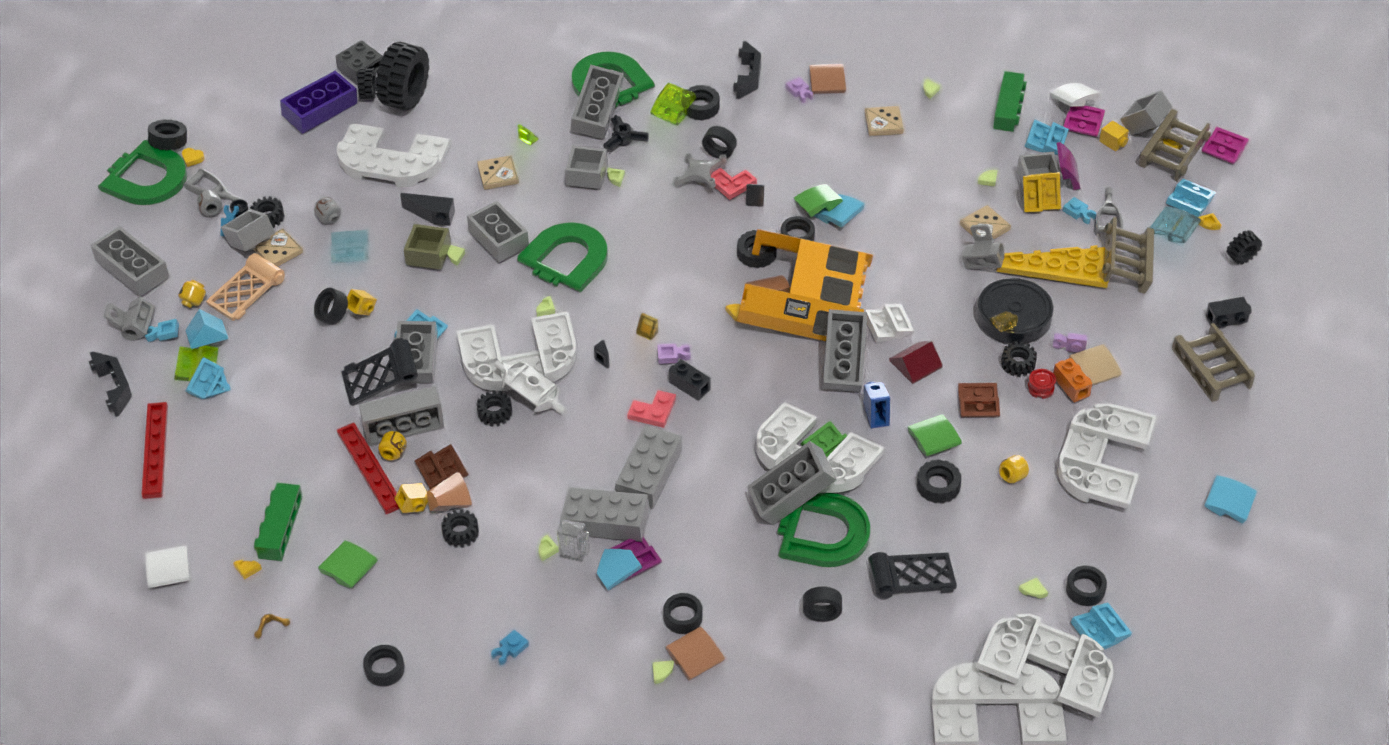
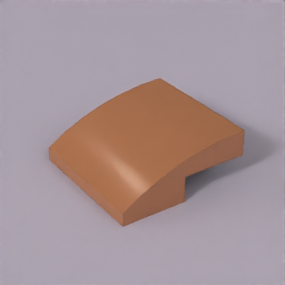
[809,64,846,94]
[746,275,790,293]
[665,626,726,681]

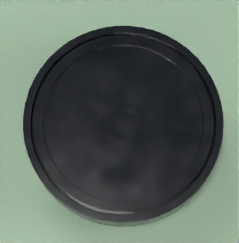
[977,278,1054,344]

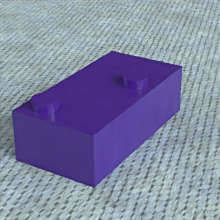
[280,70,357,134]

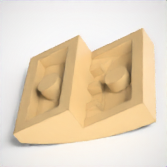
[1069,344,1122,386]

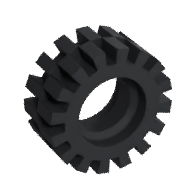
[357,68,376,99]
[250,196,285,228]
[1226,230,1263,265]
[1001,341,1037,377]
[476,390,512,427]
[441,509,479,548]

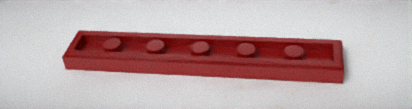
[141,402,168,499]
[336,422,400,515]

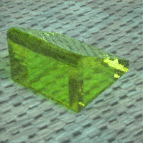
[517,123,539,145]

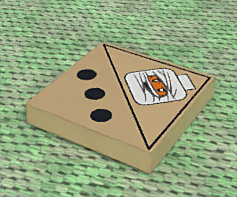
[864,106,904,136]
[477,155,519,190]
[960,205,1011,240]
[253,228,303,267]

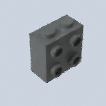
[335,40,383,84]

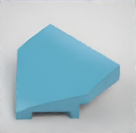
[185,357,231,400]
[597,549,643,591]

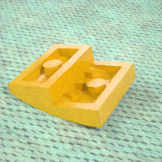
[1023,172,1061,212]

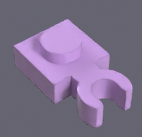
[786,77,813,103]
[1053,333,1087,353]
[657,343,691,364]

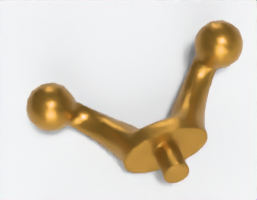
[254,614,290,639]

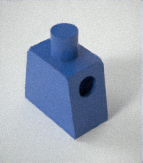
[864,382,890,429]

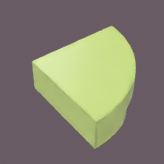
[923,78,941,99]
[607,168,625,187]
[978,170,998,186]
[447,245,465,266]
[536,296,555,317]
[538,535,559,561]
[1018,577,1048,599]
[653,660,674,684]

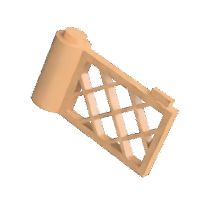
[206,253,285,321]

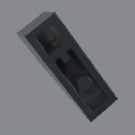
[400,193,455,226]

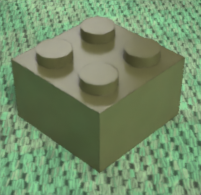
[403,224,451,270]

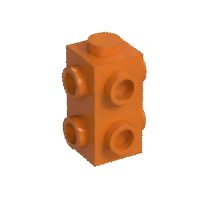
[1053,358,1093,403]

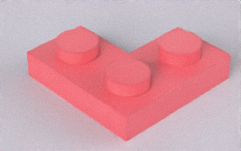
[711,168,757,200]
[627,390,676,428]

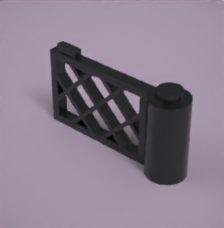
[341,338,418,406]
[868,552,957,599]

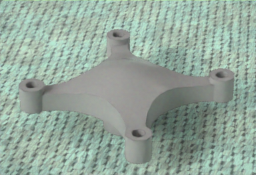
[673,153,727,188]

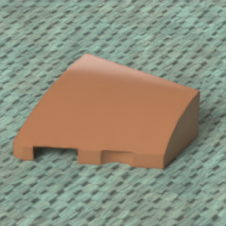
[426,472,472,511]

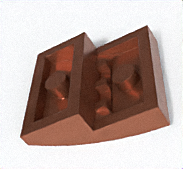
[958,383,1000,417]
[414,444,469,489]

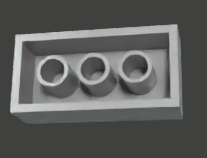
[571,65,624,139]
[90,226,169,296]
[822,309,867,393]
[359,386,445,446]
[615,425,682,509]
[747,441,837,525]
[560,487,650,542]

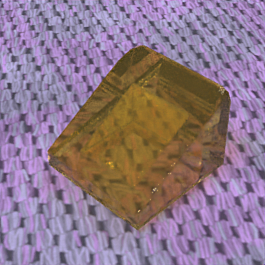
[990,311,1018,332]
[636,313,658,340]

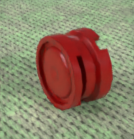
[1027,369,1056,399]

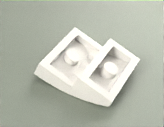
[1050,83,1100,106]
[865,304,914,342]
[145,545,190,588]

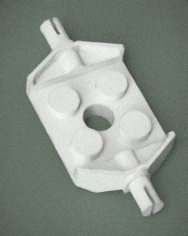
[494,359,567,415]

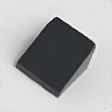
[746,184,765,207]
[594,340,610,369]

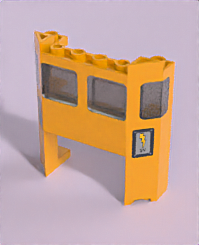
[737,229,873,341]

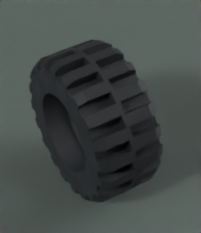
[375,41,430,111]

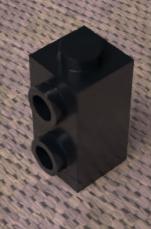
[1205,296,1252,328]
[668,359,711,401]

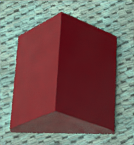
[889,341,943,384]

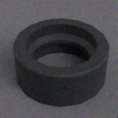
[702,126,737,159]
[781,216,815,241]
[314,287,348,325]
[1066,565,1107,606]
[803,586,842,622]
[663,593,703,634]
[363,644,405,687]

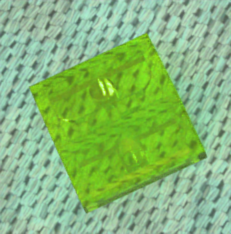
[650,82,696,126]
[174,345,219,381]

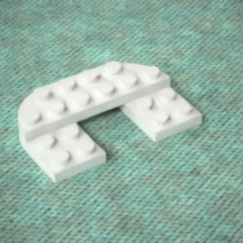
[337,123,451,187]
[456,311,577,392]
[756,402,885,493]
[1058,404,1157,509]
[976,614,1113,718]
[932,663,1067,745]

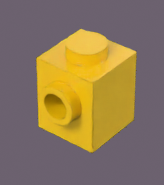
[1099,120,1129,152]
[347,289,377,316]
[395,483,428,513]

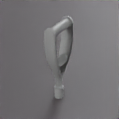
[184,168,241,202]
[1096,187,1123,234]

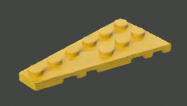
[996,245,1109,288]

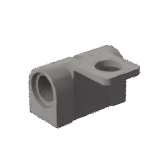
[961,224,1005,269]
[104,296,155,341]

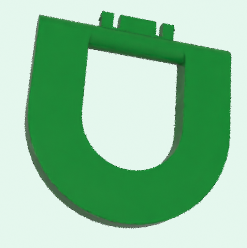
[571,51,655,108]
[98,140,187,205]
[517,222,608,292]
[777,492,870,567]

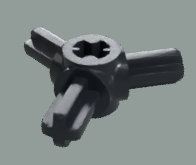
[603,115,649,151]

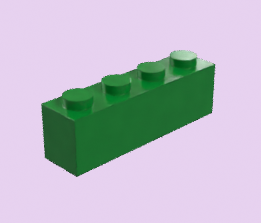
[993,71,1027,132]
[254,482,303,561]

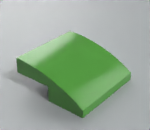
[794,184,843,217]
[908,414,962,456]
[800,421,847,458]
[318,540,378,588]

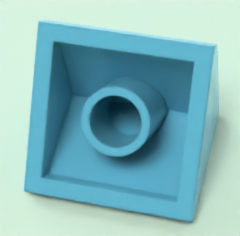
[185,309,228,349]

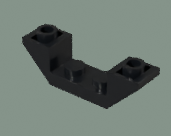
[733,41,762,99]
[88,351,132,417]

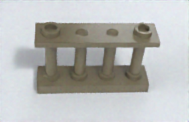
[1139,109,1211,182]
[1102,217,1154,294]
[1172,323,1255,402]

